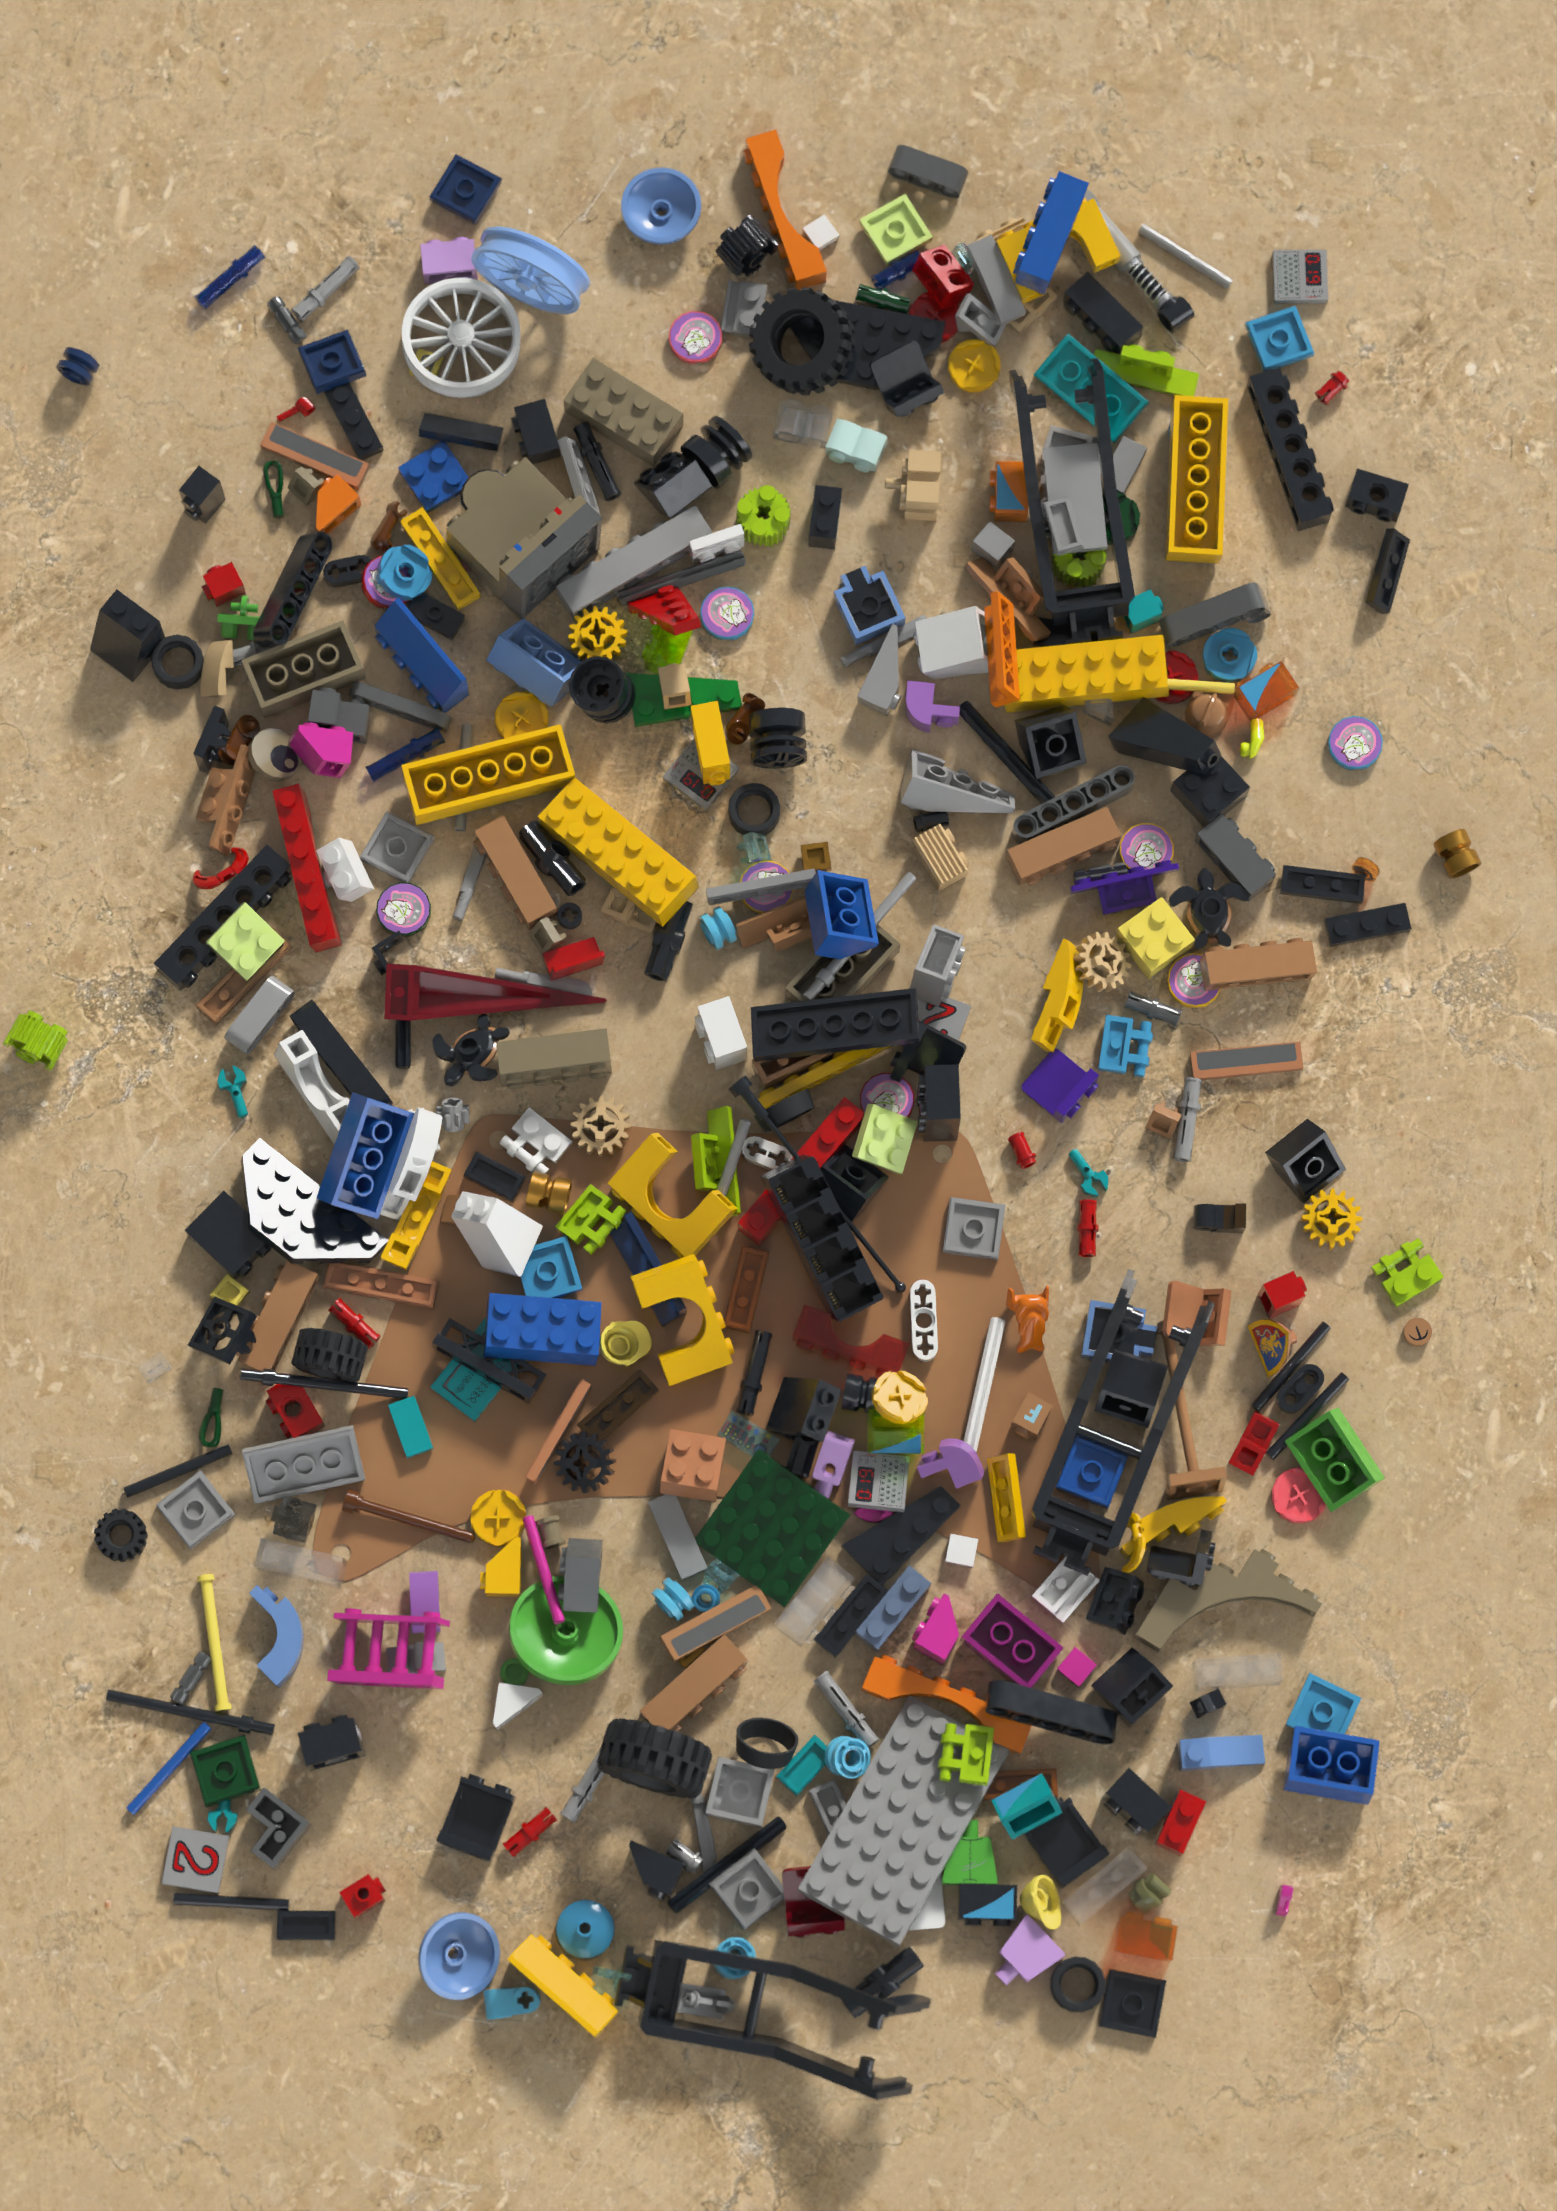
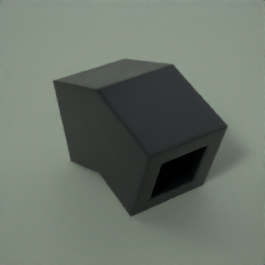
[1189,1688,1226,1719]

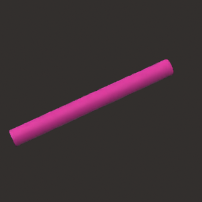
[522,1515,565,1624]

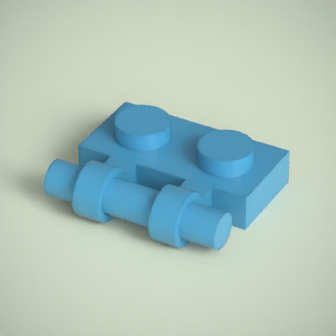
[1098,1015,1153,1077]

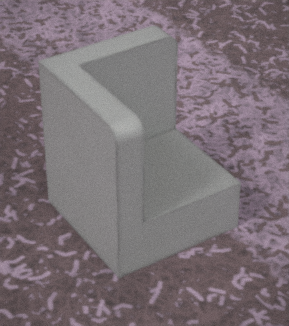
[972,522,1015,569]

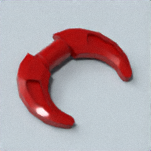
[192,847,249,889]

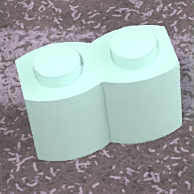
[825,419,887,473]

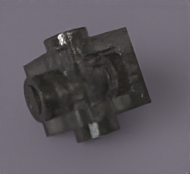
[271,1496,317,1543]

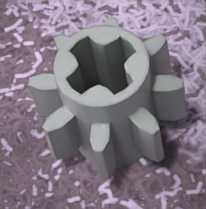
[436,1098,470,1132]

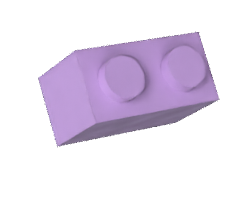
[420,237,478,284]

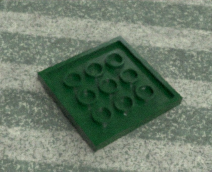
[695,1449,851,1608]

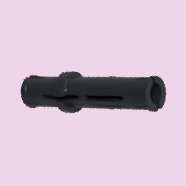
[573,422,621,501]
[736,1330,773,1416]

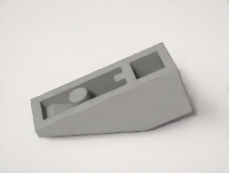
[857,624,901,716]

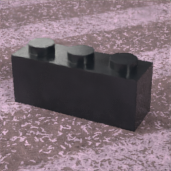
[1063,271,1144,355]

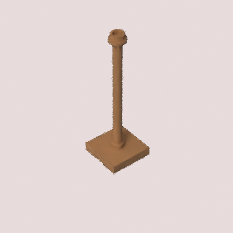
[1157,1321,1227,1500]

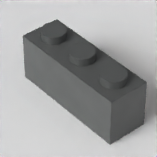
[1195,814,1276,902]

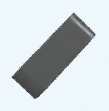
[887,145,969,198]

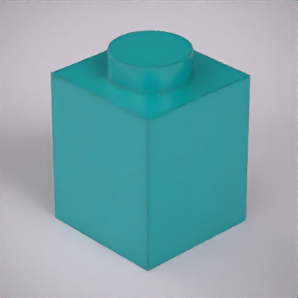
[1122,589,1164,634]

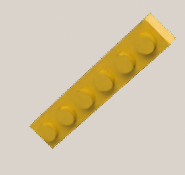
[758,1046,892,1109]

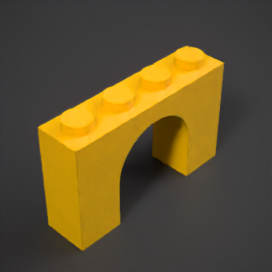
[996,198,1121,304]
[608,1133,738,1258]
[630,1254,735,1386]

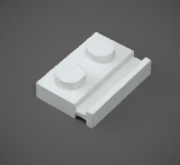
[689,524,744,564]
[1032,1557,1100,1624]

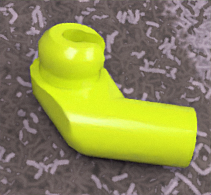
[1240,719,1264,759]

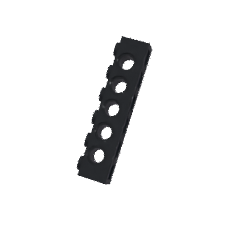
[1247,367,1334,531]
[153,845,293,991]

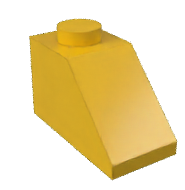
[480,1537,522,1597]

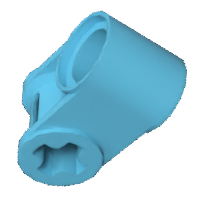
[483,1987,541,2020]

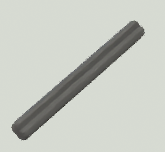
[616,550,746,606]

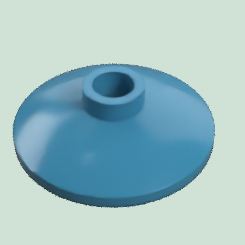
[557,1900,614,1958]

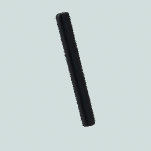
[959,701,1055,804]
[667,1816,787,1914]

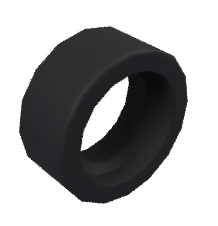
[151,634,204,690]
[728,783,780,838]
[1050,1956,1106,2012]

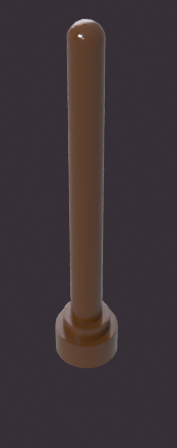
[342,1489,475,1543]

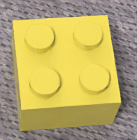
[1116,897,1195,979]

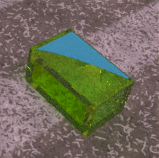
[867,1410,925,1454]

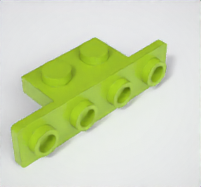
[1094,345,1199,396]
[691,1106,741,1217]

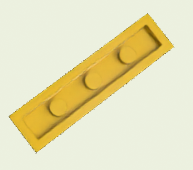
[400,507,481,611]

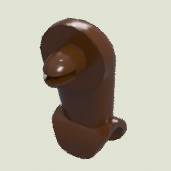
[370,501,408,552]
[725,693,766,744]
[218,715,260,766]

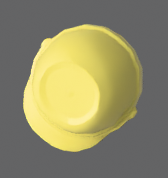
[599,1321,652,1366]
[1019,1875,1061,1929]

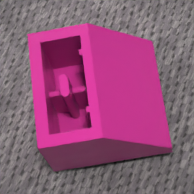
[289,723,353,778]
[912,1593,959,1666]

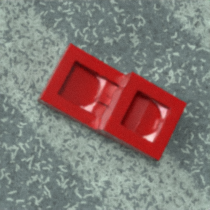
[1228,1411,1280,1476]

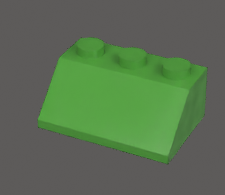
[1285,1407,1385,1512]

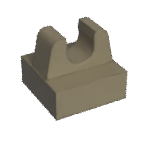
[287,466,324,505]
[528,917,566,954]

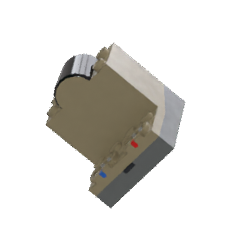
[446,457,602,620]

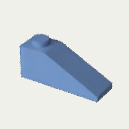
[1177,1735,1265,1771]

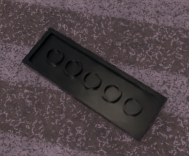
[751,988,920,1062]

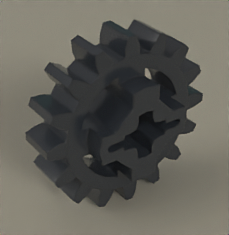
[554,1431,616,1493]

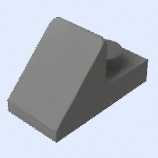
[955,293,1007,346]
[386,1642,446,1674]

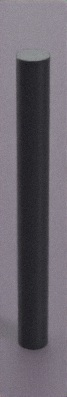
[1251,1321,1331,1412]
[1266,1372,1349,1460]
[124,1444,233,1498]
[173,1893,290,1911]

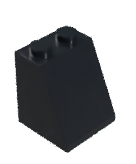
[90,589,166,682]

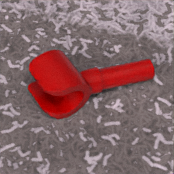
[277,397,316,422]

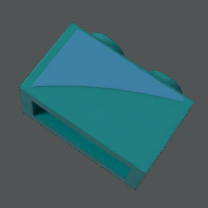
[991,1773,1063,1840]

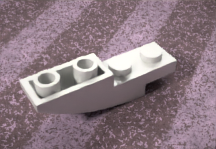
[380,1107,442,1220]

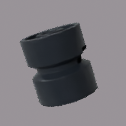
[841,1373,880,1415]

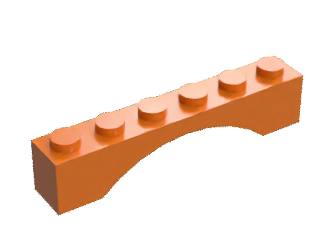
[742,129,827,290]
[861,1654,1032,1756]

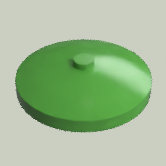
[509,1575,623,1685]

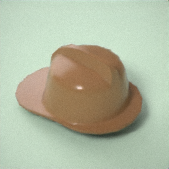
[1183,679,1235,739]

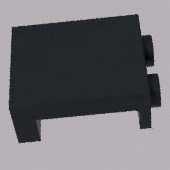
[185,1190,272,1280]
[766,1377,841,1442]
[436,1774,516,1863]
[1023,1797,1110,1889]

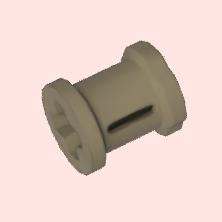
[535,1515,566,1550]

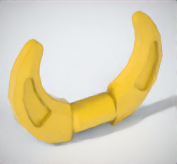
[1122,1513,1146,1573]

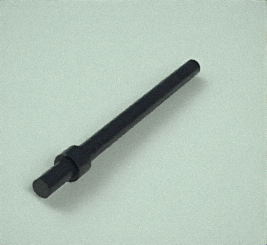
[239,1368,408,1399]
[106,1689,275,1736]

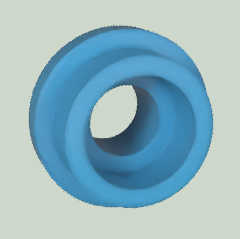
[692,1584,720,1613]

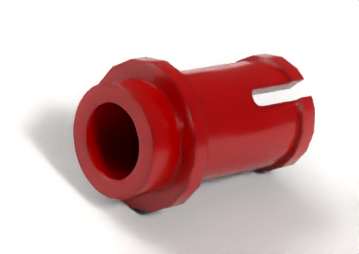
[1315,371,1349,405]
[1007,1132,1037,1169]

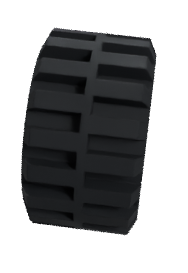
[291,1328,368,1382]

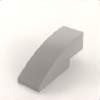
[967,234,1026,325]

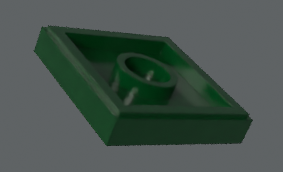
[190,1735,261,1808]

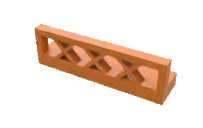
[984,591,1020,707]

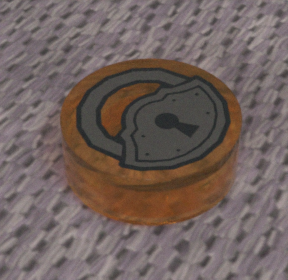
[1352,857,1380,882]

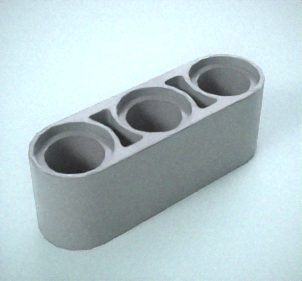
[224,976,295,1055]

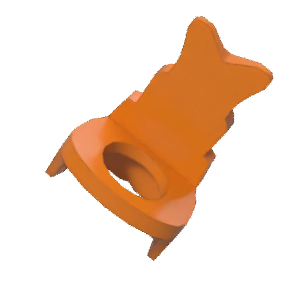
[1006,1286,1049,1353]

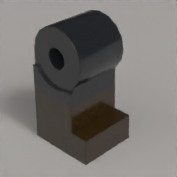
[1193,1203,1246,1234]

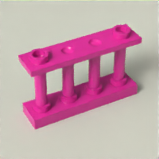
[327,1608,450,1689]

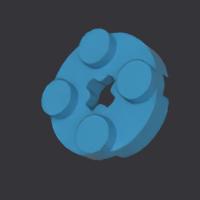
[376,545,432,601]
[1202,628,1257,683]

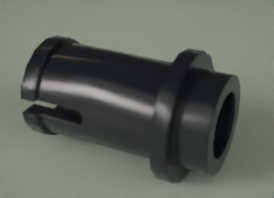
[913,812,949,833]

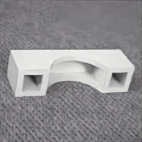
[274,1030,350,1145]

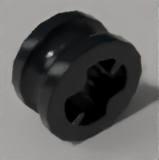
[557,903,582,930]

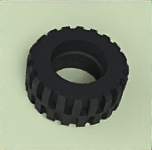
[749,287,856,395]
[597,1718,712,1799]

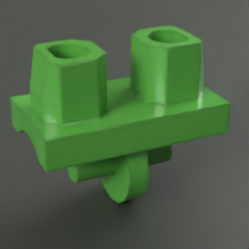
[217,595,260,640]

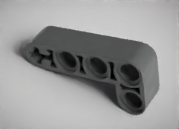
[1159,582,1271,648]

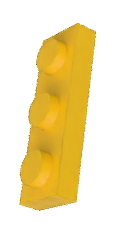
[987,1454,1026,1542]

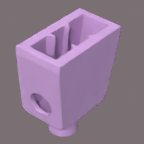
[812,1431,855,1498]
[995,1914,1066,1986]

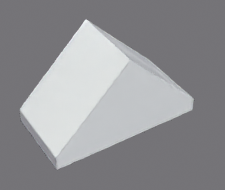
[493,1683,543,1730]

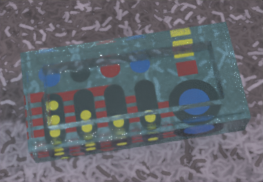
[717,1411,780,1457]

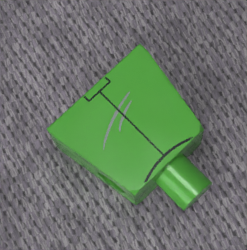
[942,1820,997,1885]

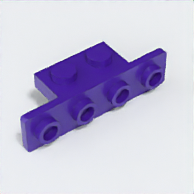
[1069,860,1179,915]

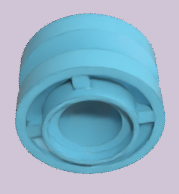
[699,906,737,950]
[651,1577,695,1622]
[825,1736,871,1779]
[713,1937,756,1980]

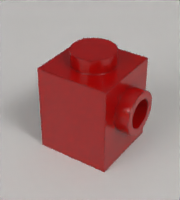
[201,562,246,607]
[339,1874,386,1918]

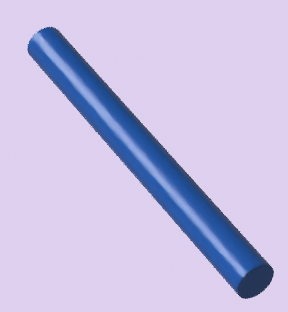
[126,1721,212,1815]

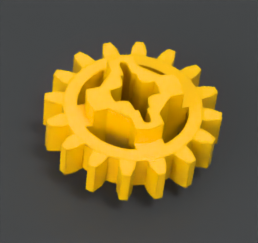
[568,606,627,660]
[1301,1188,1363,1250]

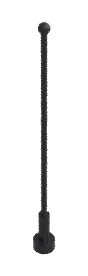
[729,1075,906,1293]

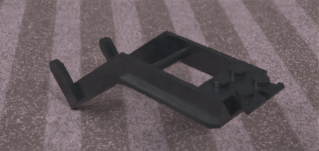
[1009,358,1135,644]
[1031,1269,1215,1576]
[614,1940,931,2100]

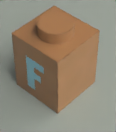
[1011,1392,1053,1439]

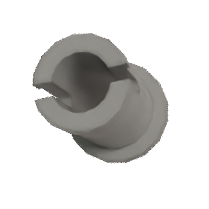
[666,1838,704,1873]

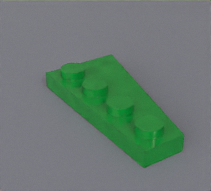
[626,673,742,727]

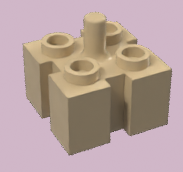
[885,450,941,521]

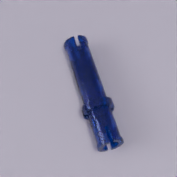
[194,245,266,310]
[366,727,446,782]

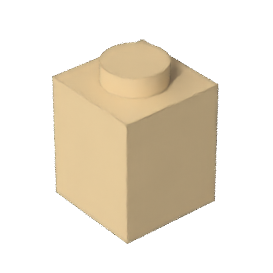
[658,663,691,709]

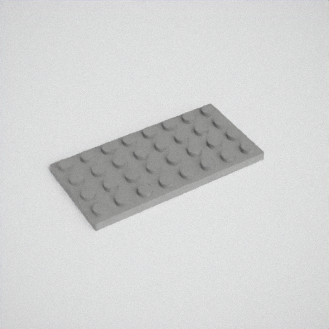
[798,1695,1010,1947]

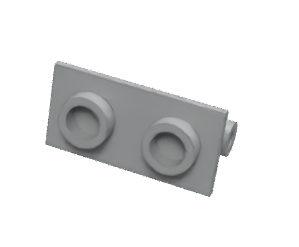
[677,1983,735,2019]

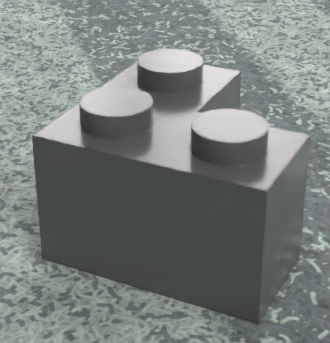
[308,688,371,744]
[558,1538,603,1613]
[246,1787,312,1870]

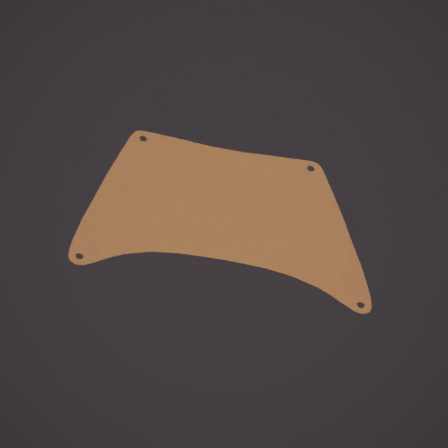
[313,1114,1100,1602]

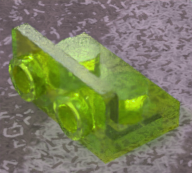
[641,624,694,674]

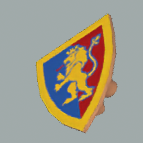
[1247,1319,1297,1378]

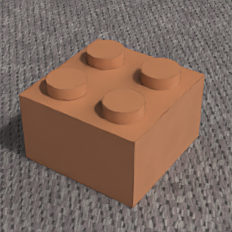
[660,1429,726,1503]

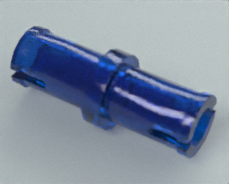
[871,250,920,290]

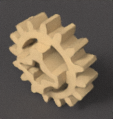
[1073,932,1132,992]
[571,1095,631,1157]

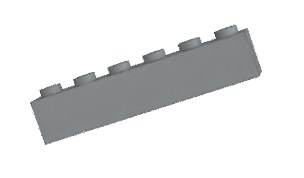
[556,506,712,621]

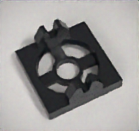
[193,706,231,774]
[187,1297,257,1365]

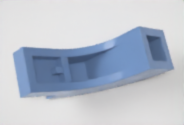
[249,1585,304,1688]

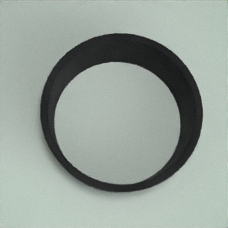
[754,1089,815,1133]
[736,1718,799,1769]

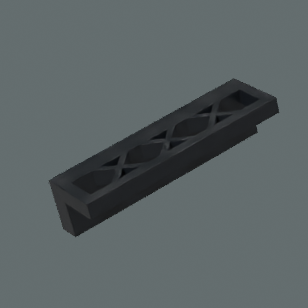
[432,1318,546,1404]

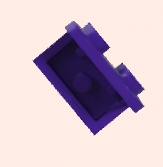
[1021,1049,1099,1123]

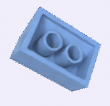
[486,618,584,707]

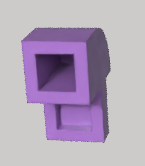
[905,681,960,733]
[917,1438,984,1488]

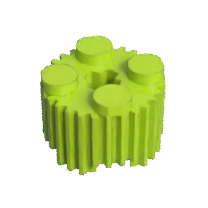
[736,485,790,547]
[1051,550,1107,588]
[3,1010,68,1071]

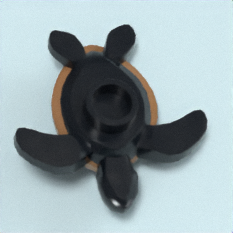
[1169,868,1249,949]
[432,1014,510,1087]

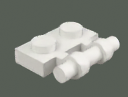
[499,1107,572,1174]

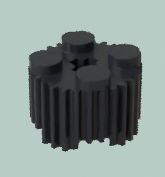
[716,215,778,277]

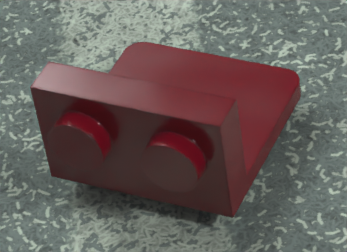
[782,1866,846,1938]

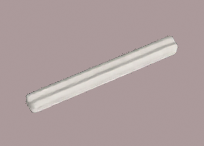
[964,1317,1005,1452]

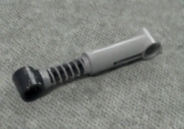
[1084,189,1195,333]

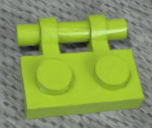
[555,1184,627,1255]
[1371,1238,1444,1308]
[938,1723,994,1786]

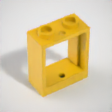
[691,701,730,786]

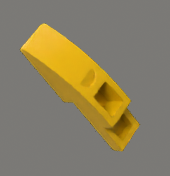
[1031,939,1084,1052]
[1120,1496,1227,1559]

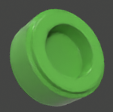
[500,1658,529,1686]

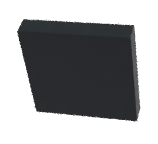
[1099,1969,1167,2038]

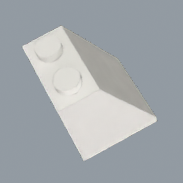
[914,606,988,679]
[451,1191,543,1277]

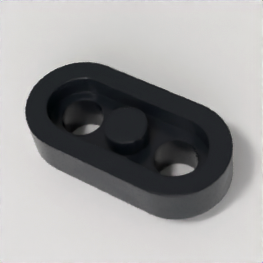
[1276,1364,1324,1414]

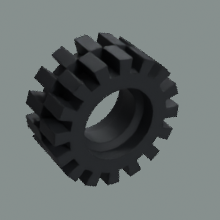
[94,1508,148,1562]

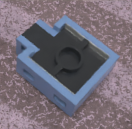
[833,566,906,646]
[1081,1300,1157,1363]

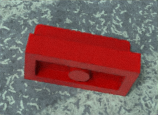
[542,937,605,981]

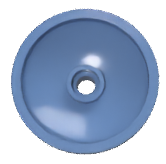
[621,168,701,245]
[418,1912,500,2000]

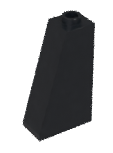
[1108,697,1222,775]

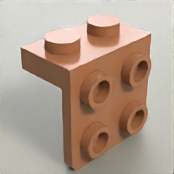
[1162,1281,1232,1347]

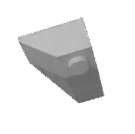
[901,749,1015,813]

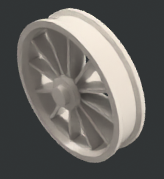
[402,278,520,398]

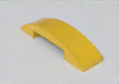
[380,1161,452,1270]

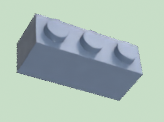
[855,1565,931,1653]

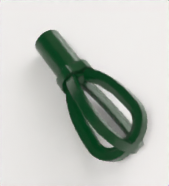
[263,460,284,518]
[199,1388,224,1448]

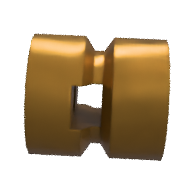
[1433,829,1482,879]
[526,1171,572,1215]

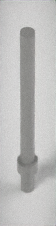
[803,872,916,1000]

